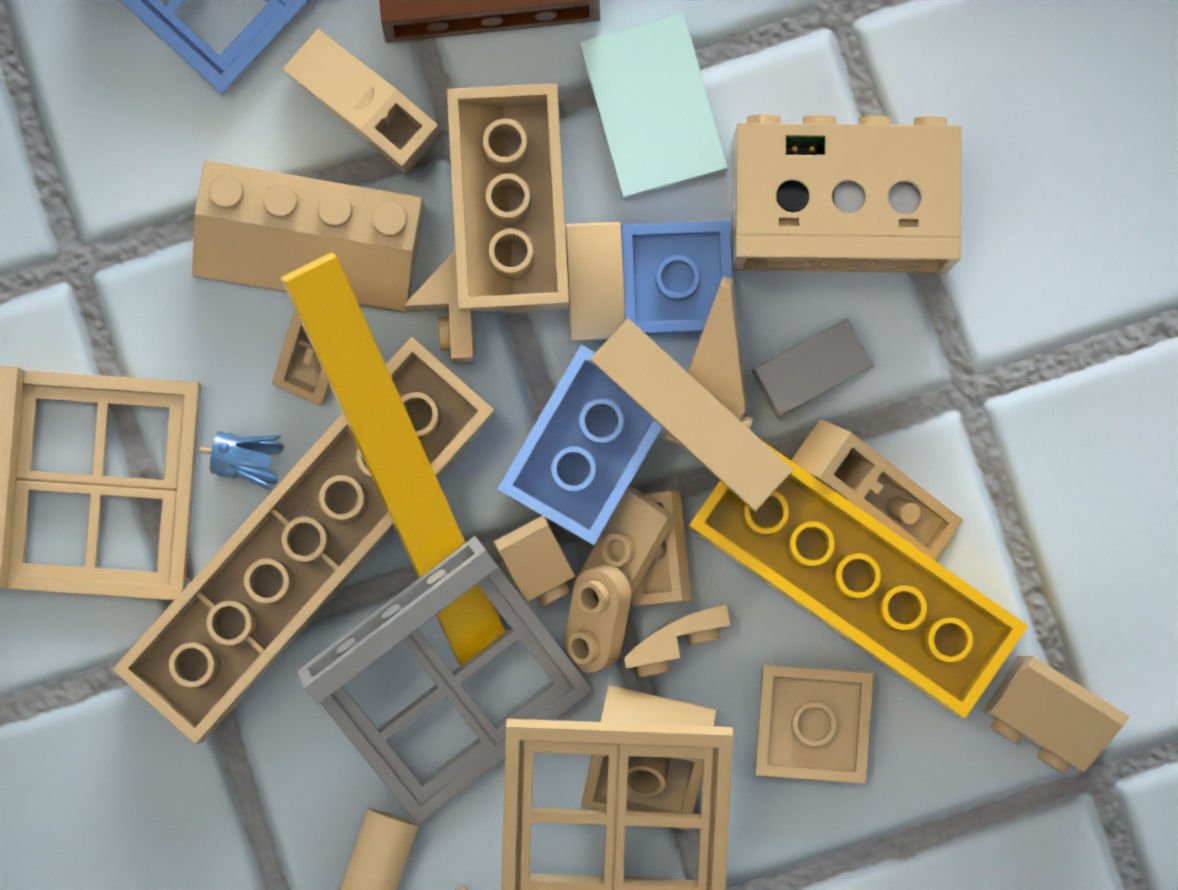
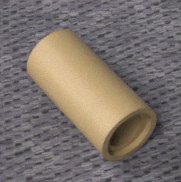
[339,808,419,890]

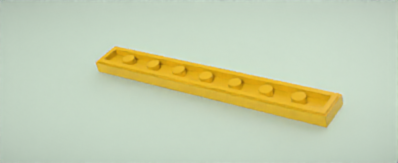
[281,252,506,666]

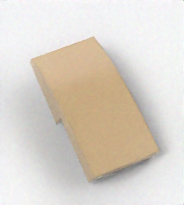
[566,222,625,341]
[624,604,731,677]

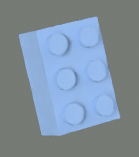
[498,344,662,545]

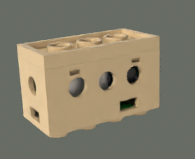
[731,114,961,273]

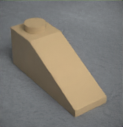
[664,276,753,445]
[791,418,963,561]

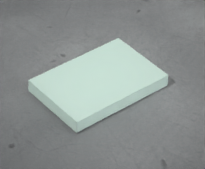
[579,13,728,200]

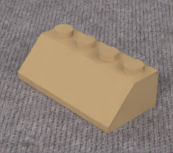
[447,83,569,313]
[192,160,425,313]

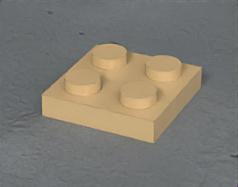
[754,665,874,784]

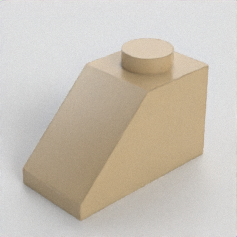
[494,515,576,607]

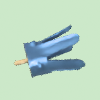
[199,431,284,491]

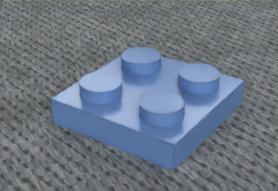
[621,220,733,335]

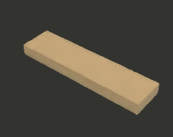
[590,318,793,511]

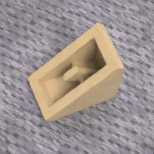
[271,309,330,406]

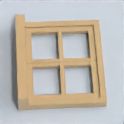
[0,366,201,600]
[501,719,733,890]

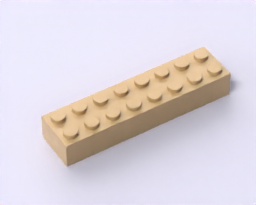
[112,336,496,744]

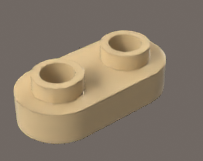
[564,564,632,673]

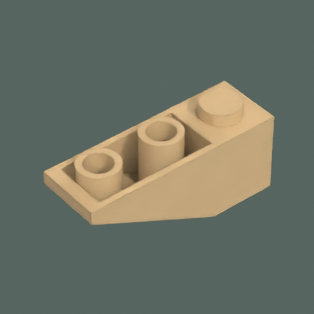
[282,29,441,176]

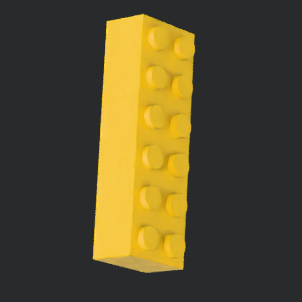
[687,439,1028,718]

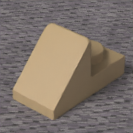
[404,251,475,364]

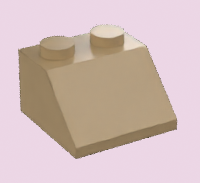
[983,656,1129,775]
[581,685,716,831]

